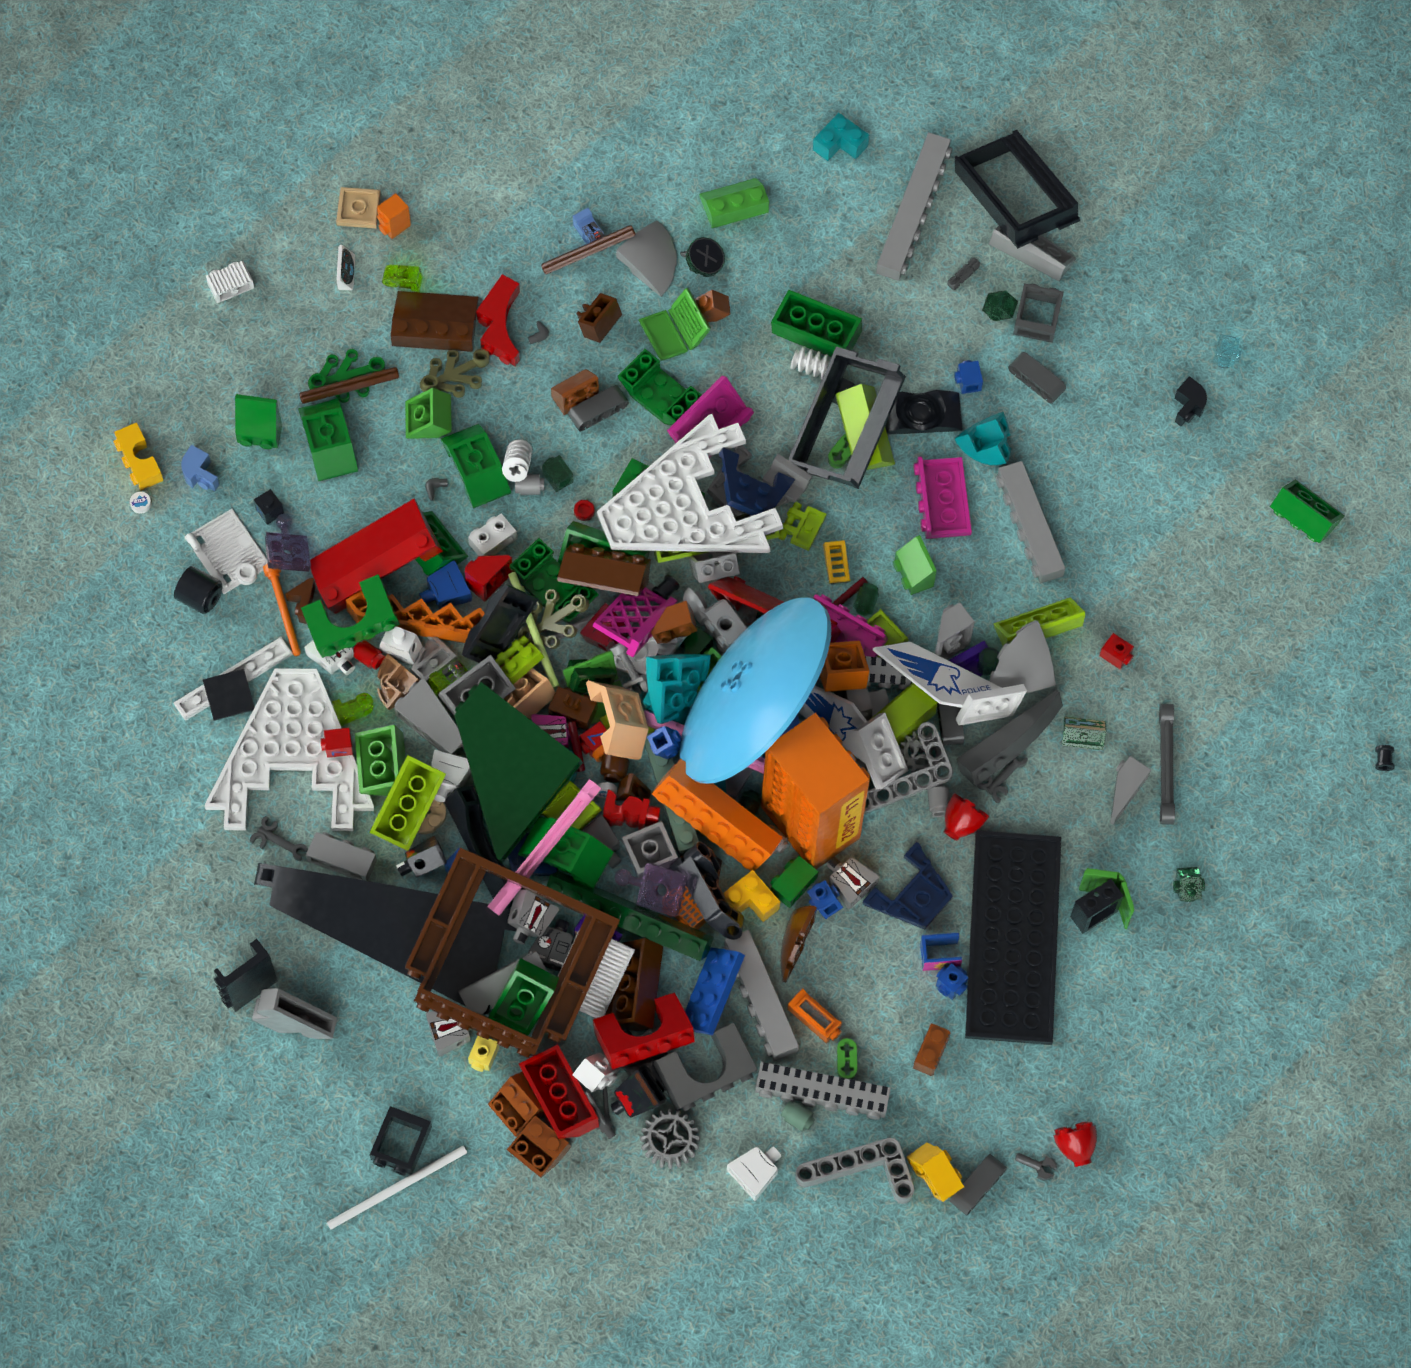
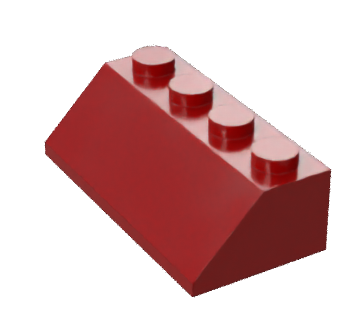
[519,1044,599,1139]

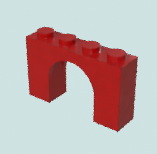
[592,992,695,1070]

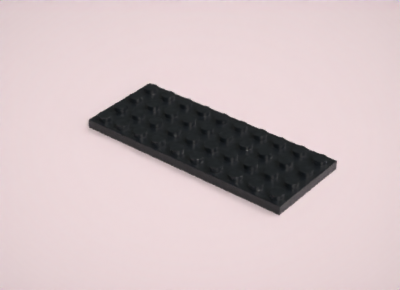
[965,830,1061,1045]

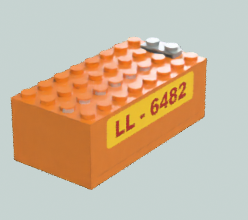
[761,712,870,869]

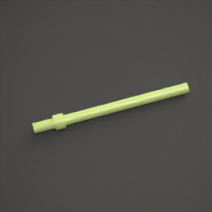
[508,572,560,689]

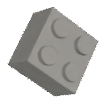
[622,821,678,883]

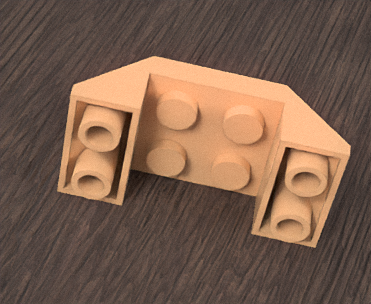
[586,680,648,760]

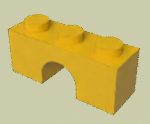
[113,422,163,490]

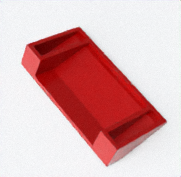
[308,498,443,614]
[708,576,841,643]

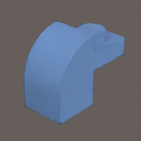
[181,445,219,491]

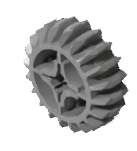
[640,1109,700,1169]

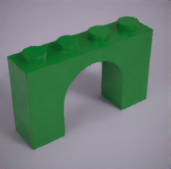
[301,574,400,658]

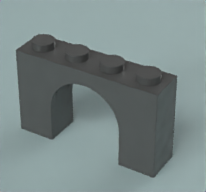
[653,1023,757,1112]

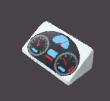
[337,245,355,290]

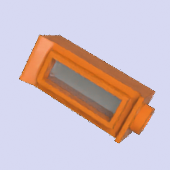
[787,988,842,1044]

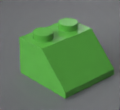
[405,388,452,439]
[893,535,937,595]

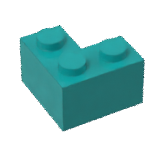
[813,113,870,161]

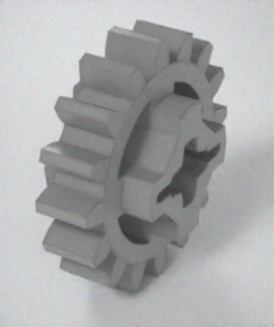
[900,731,944,777]

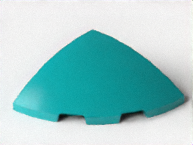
[646,654,711,724]

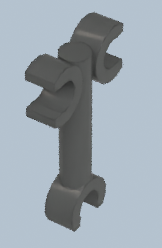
[977,758,1028,803]
[250,816,308,861]

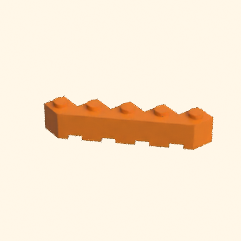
[346,591,485,643]

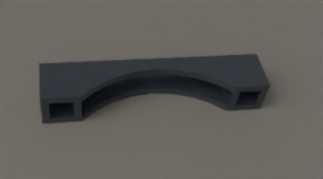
[444,785,526,908]

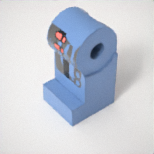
[573,208,605,243]

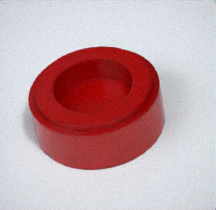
[574,500,595,521]

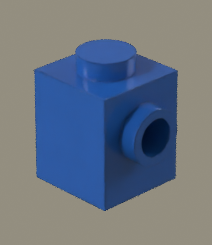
[954,360,983,394]

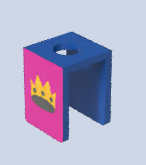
[920,933,962,971]

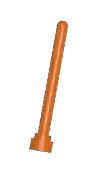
[263,562,301,656]

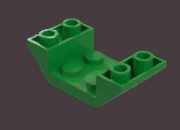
[618,349,702,426]
[298,398,358,482]
[441,424,511,509]
[509,538,599,623]
[518,817,614,890]

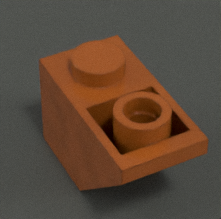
[695,290,731,322]
[651,601,697,644]

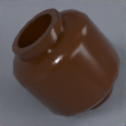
[600,754,630,783]

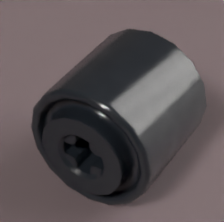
[174,566,222,614]

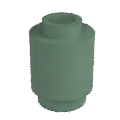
[781,1101,815,1132]

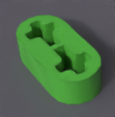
[828,434,852,468]
[837,1038,857,1080]

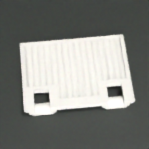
[184,509,270,594]
[557,927,635,1018]

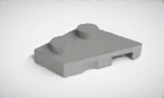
[411,636,458,684]

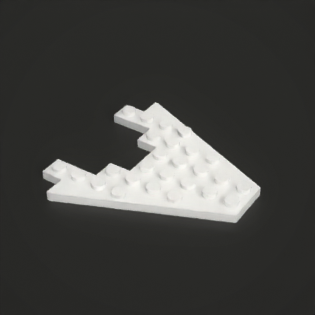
[597,414,783,553]
[205,668,374,831]

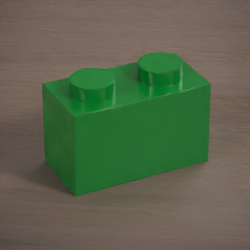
[770,856,819,908]

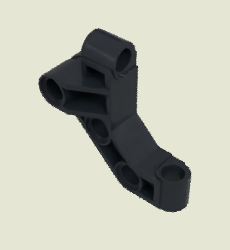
[668,842,744,940]

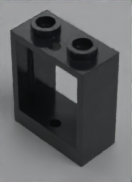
[1070,879,1124,934]
[370,1106,432,1176]

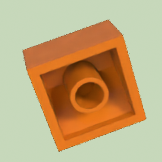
[820,641,869,692]

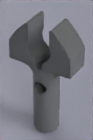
[1015,1153,1057,1181]

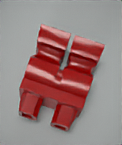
[603,789,660,830]

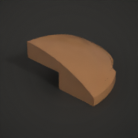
[377,654,420,710]

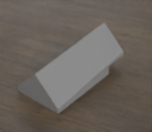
[989,226,1076,281]

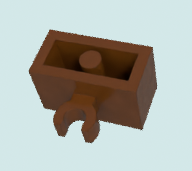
[576,293,622,343]
[548,687,598,731]

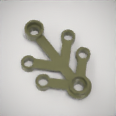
[420,349,489,398]
[518,589,589,649]

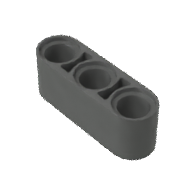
[1008,352,1066,404]
[568,385,629,432]
[936,701,964,746]
[950,1154,1007,1216]

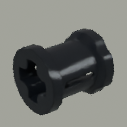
[652,574,680,600]
[1375,745,1395,771]

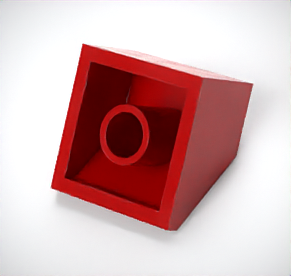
[465,555,513,602]

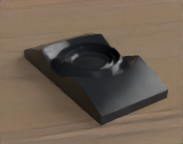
[885,390,963,435]
[462,584,539,663]

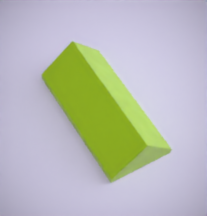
[835,384,895,470]
[993,597,1086,646]
[871,683,937,745]
[369,755,446,851]

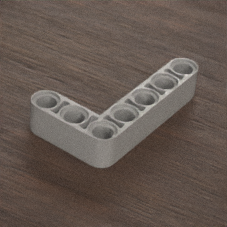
[864,722,953,814]
[795,1138,914,1204]

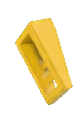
[823,540,850,584]

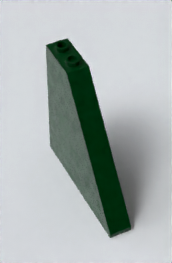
[454,682,583,864]

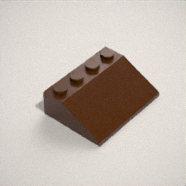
[390,291,479,352]

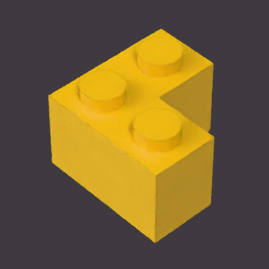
[723,870,780,922]
[906,1142,964,1202]

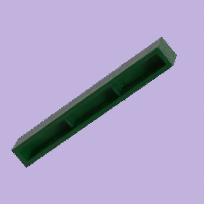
[547,871,714,961]

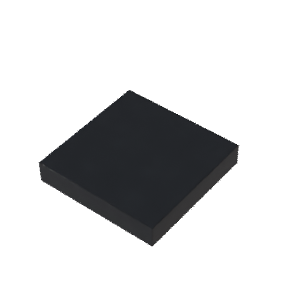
[202,669,255,721]

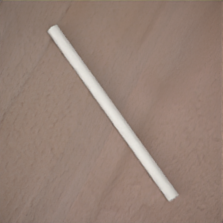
[327,1146,467,1230]

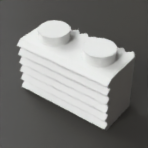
[206,261,254,303]

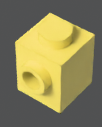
[468,1036,499,1072]

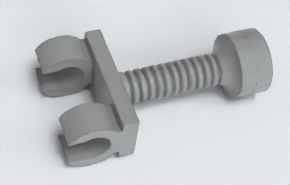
[610,643,648,694]

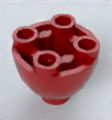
[943,793,989,841]
[1053,1121,1097,1167]

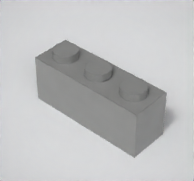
[306,832,377,881]

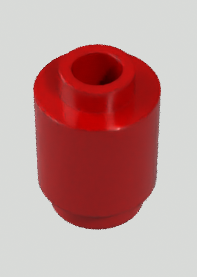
[353,640,385,670]

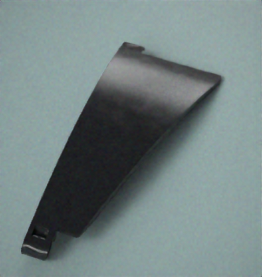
[254,863,517,1014]

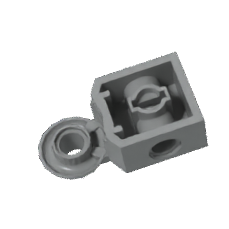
[681,588,747,655]

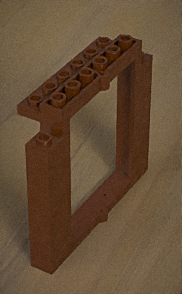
[405,848,620,1058]

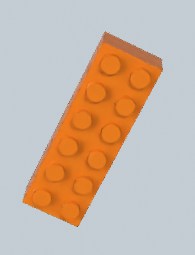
[652,759,783,871]

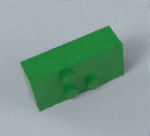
[771,289,862,357]

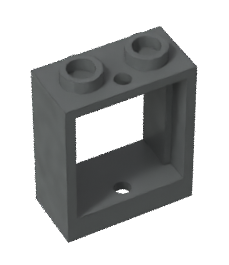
[1013,283,1064,343]

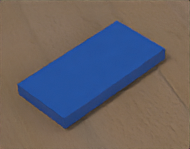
[685,947,745,1035]

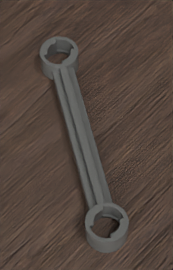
[1159,704,1175,825]

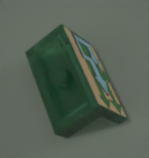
[1061,717,1107,751]

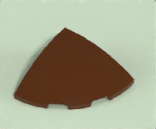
[780,906,817,983]

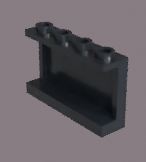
[214,939,278,1012]

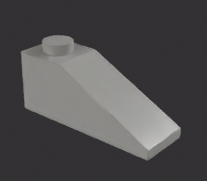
[1110,756,1151,825]

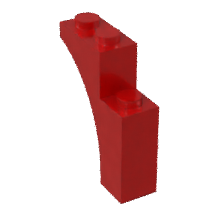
[476,274,520,367]

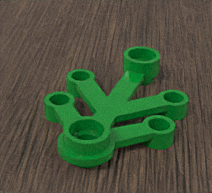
[308,349,385,403]

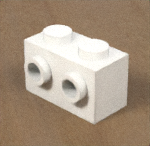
[468,513,517,556]
[573,1053,620,1092]

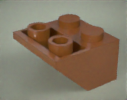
[551,369,599,415]
[488,1072,545,1137]
[507,1116,571,1178]

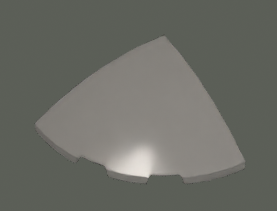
[616,221,677,297]
[990,620,1056,693]

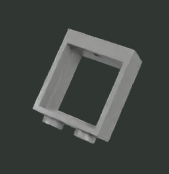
[689,552,740,583]

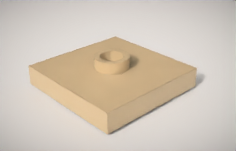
[336,187,381,229]

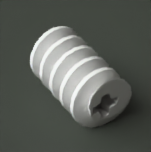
[791,346,830,379]
[502,440,533,482]

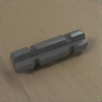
[947,258,980,290]

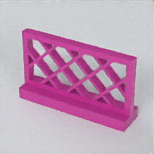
[593,587,678,657]

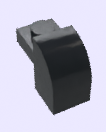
[1174,376,1207,426]

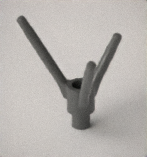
[585,1086,616,1139]

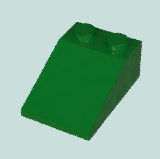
[235,394,282,449]
[488,958,559,1036]

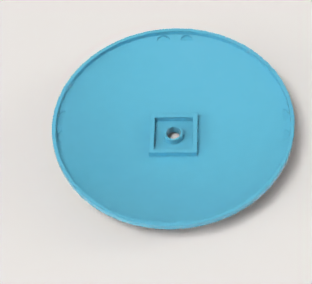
[680,598,831,784]

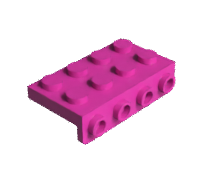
[667,376,754,459]
[913,456,972,539]
[813,594,888,657]

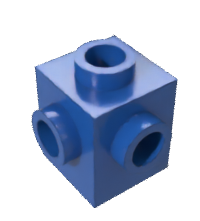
[647,726,682,759]
[807,880,844,919]
[936,963,968,1000]

